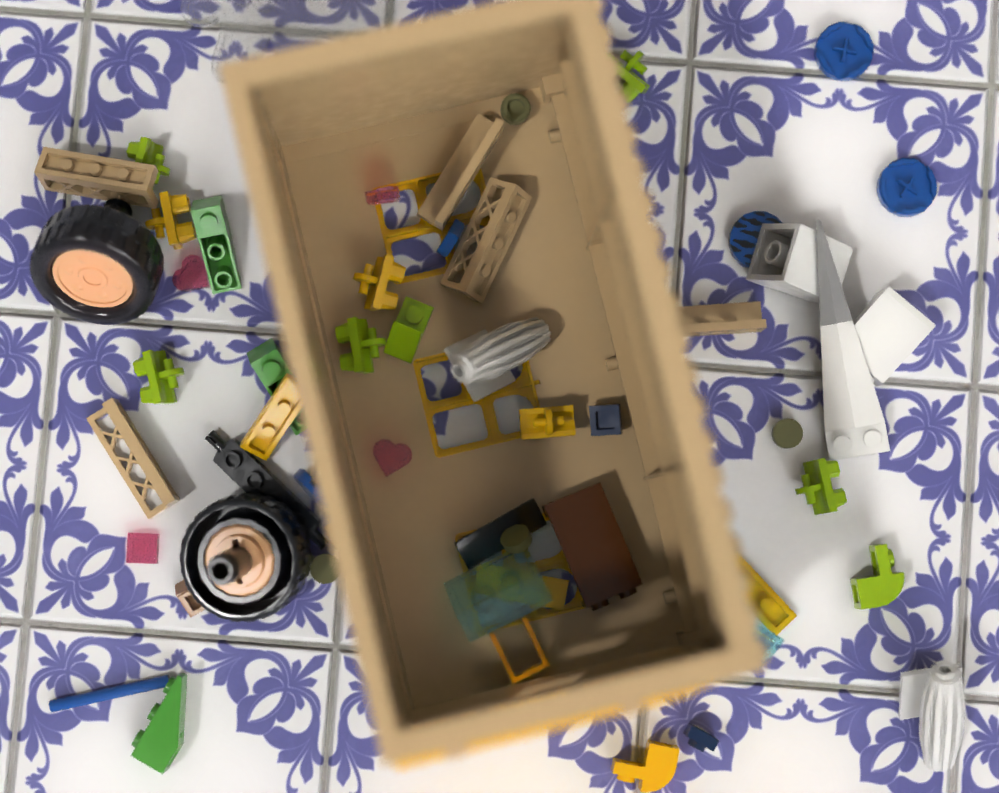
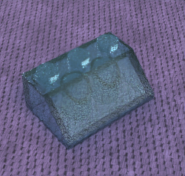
[444,548,553,642]

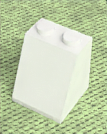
[746,223,853,304]
[853,286,936,386]

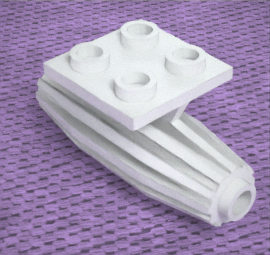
[444,317,551,402]
[898,662,966,772]

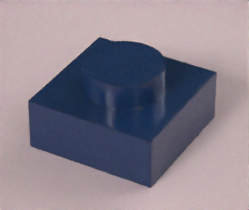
[589,404,622,436]
[684,723,719,752]

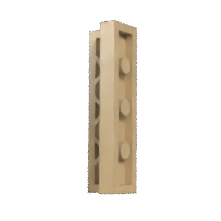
[417,113,504,231]
[34,147,159,209]
[440,178,533,304]
[676,301,767,337]
[86,398,180,519]

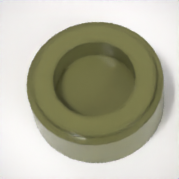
[500,93,531,125]
[772,418,803,449]
[500,524,533,554]
[310,554,339,584]

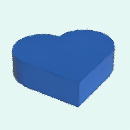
[436,219,465,257]

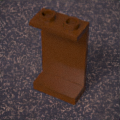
[542,482,643,611]

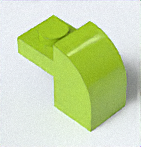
[850,544,904,610]

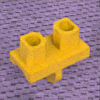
[145,191,197,250]
[353,255,406,311]
[518,405,576,440]

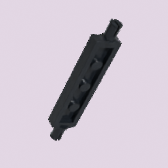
[205,430,330,550]

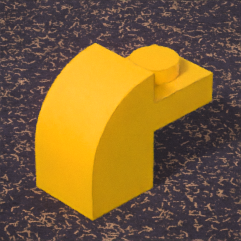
[611,740,680,792]

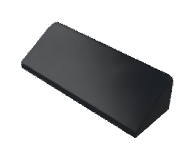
[454,498,547,569]

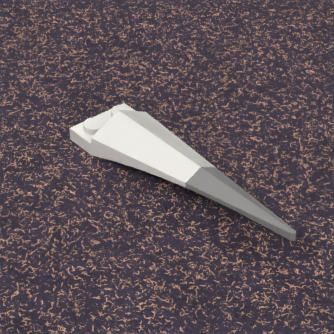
[816,219,890,461]

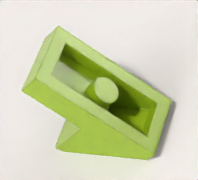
[383,296,434,364]

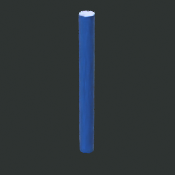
[49,675,170,712]

